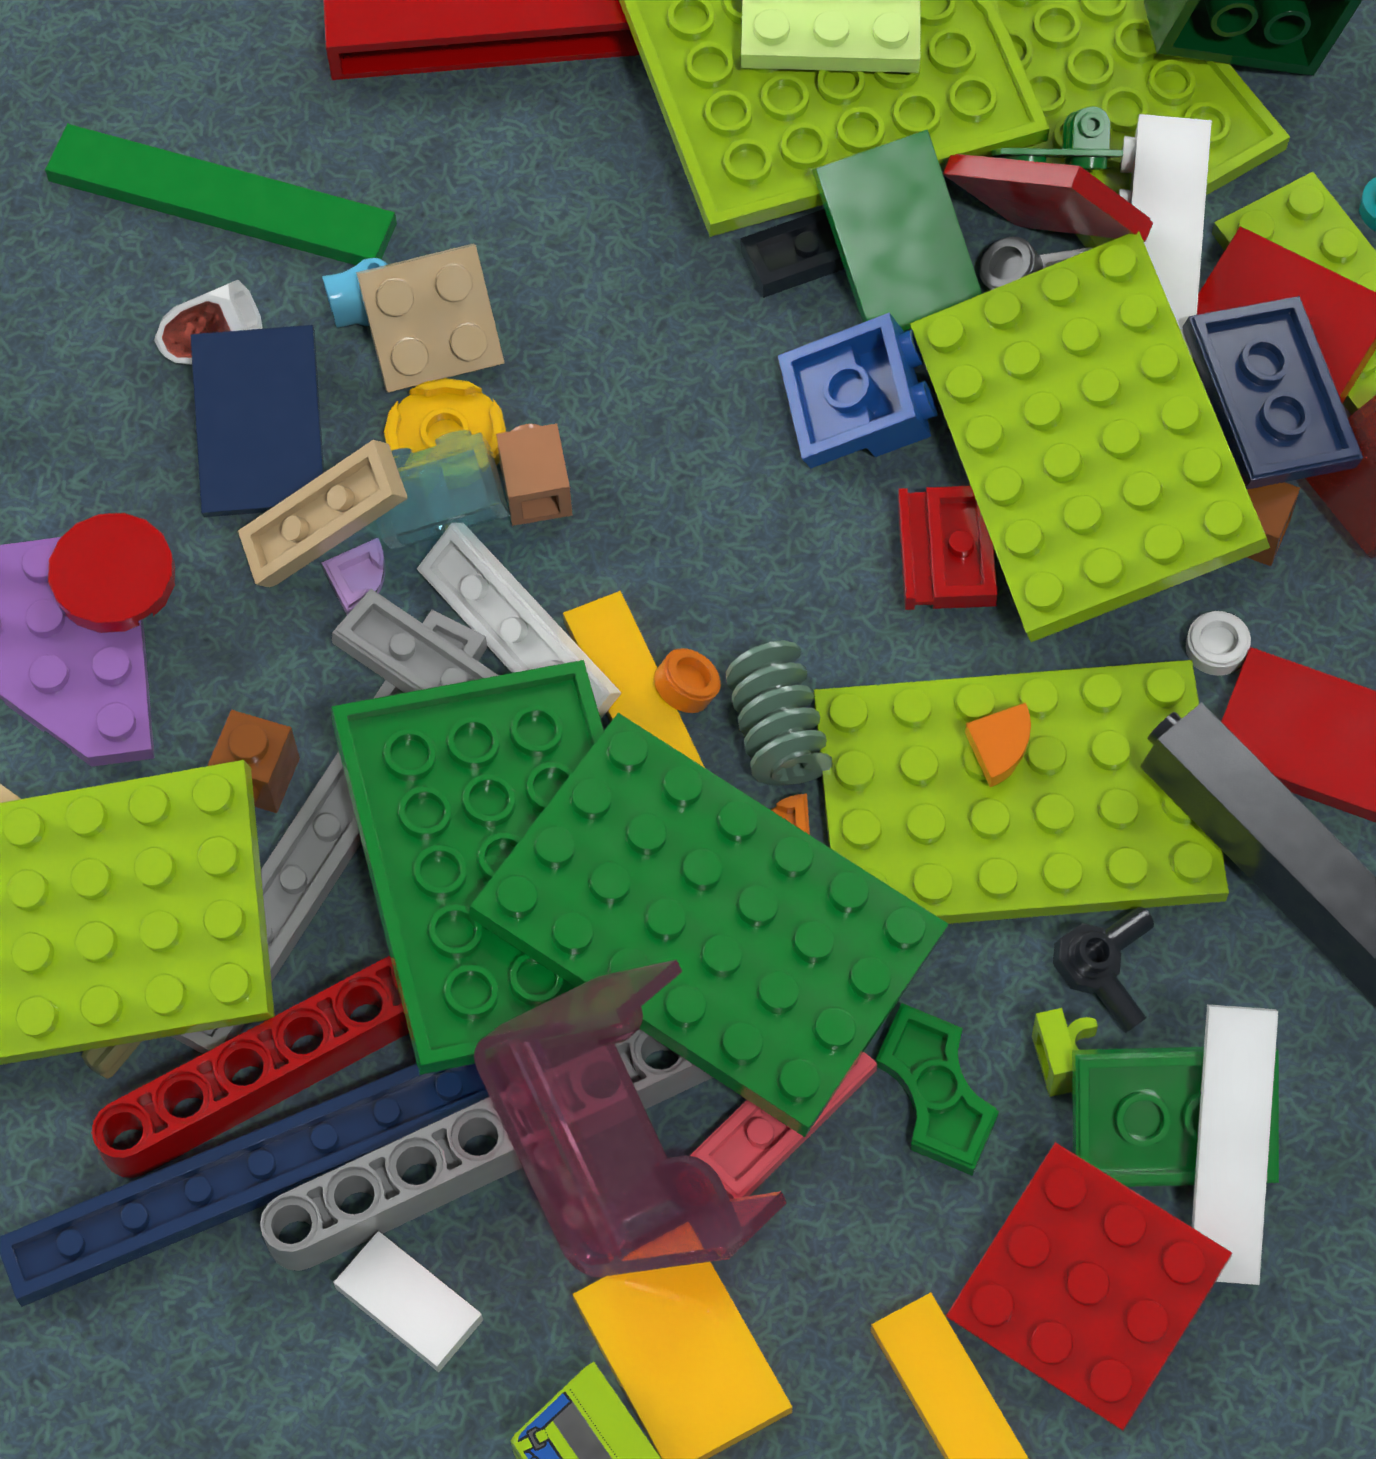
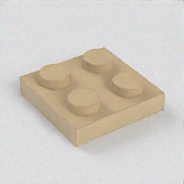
[356,243,505,393]

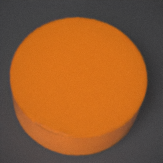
[654,648,721,713]

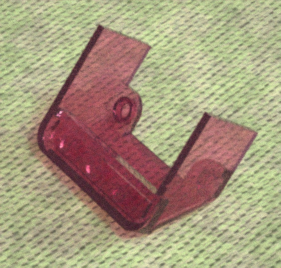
[474,960,787,1277]

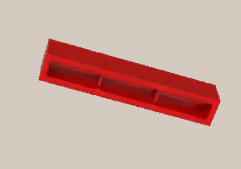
[323,0,640,80]

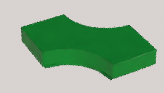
[876,1003,999,1176]

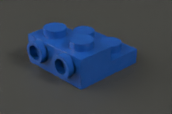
[778,312,937,469]

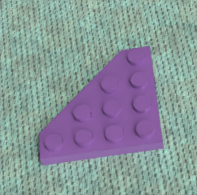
[0,537,155,767]

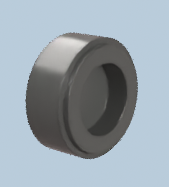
[980,237,1043,290]

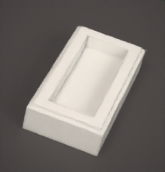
[333,1231,483,1372]

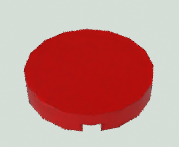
[48,513,175,633]

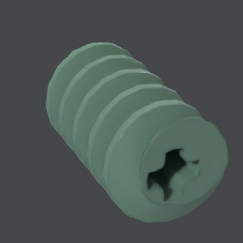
[725,640,832,786]

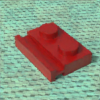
[898,486,997,610]

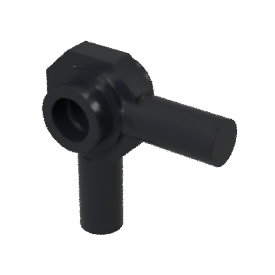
[1053,907,1154,1033]

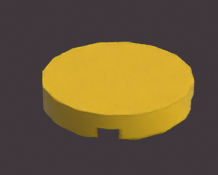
[384,378,506,493]

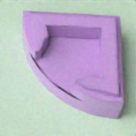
[322,538,385,615]

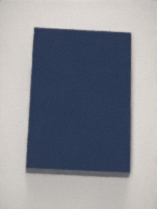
[1182,296,1363,490]
[191,325,324,517]

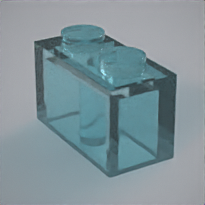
[376,430,510,550]

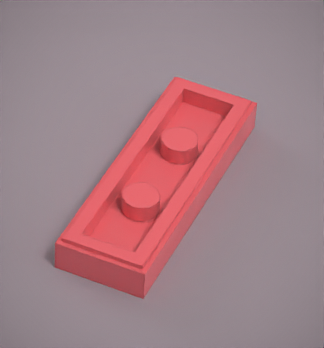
[690,1052,877,1207]

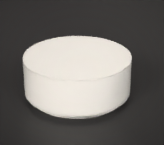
[1186,611,1251,676]

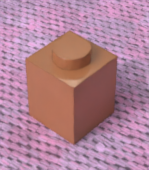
[496,424,572,526]

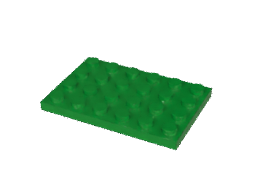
[331,660,638,1075]
[468,713,948,1137]

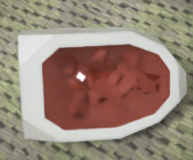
[154,280,262,364]

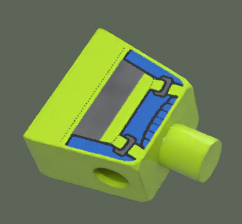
[510,1361,661,1459]

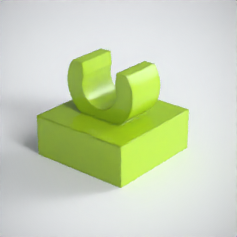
[1032,1008,1098,1097]

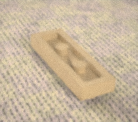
[238,440,408,587]

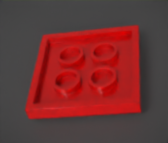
[946,1142,1233,1432]

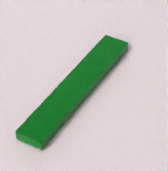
[45,123,397,265]

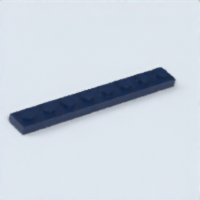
[0,1056,521,1307]

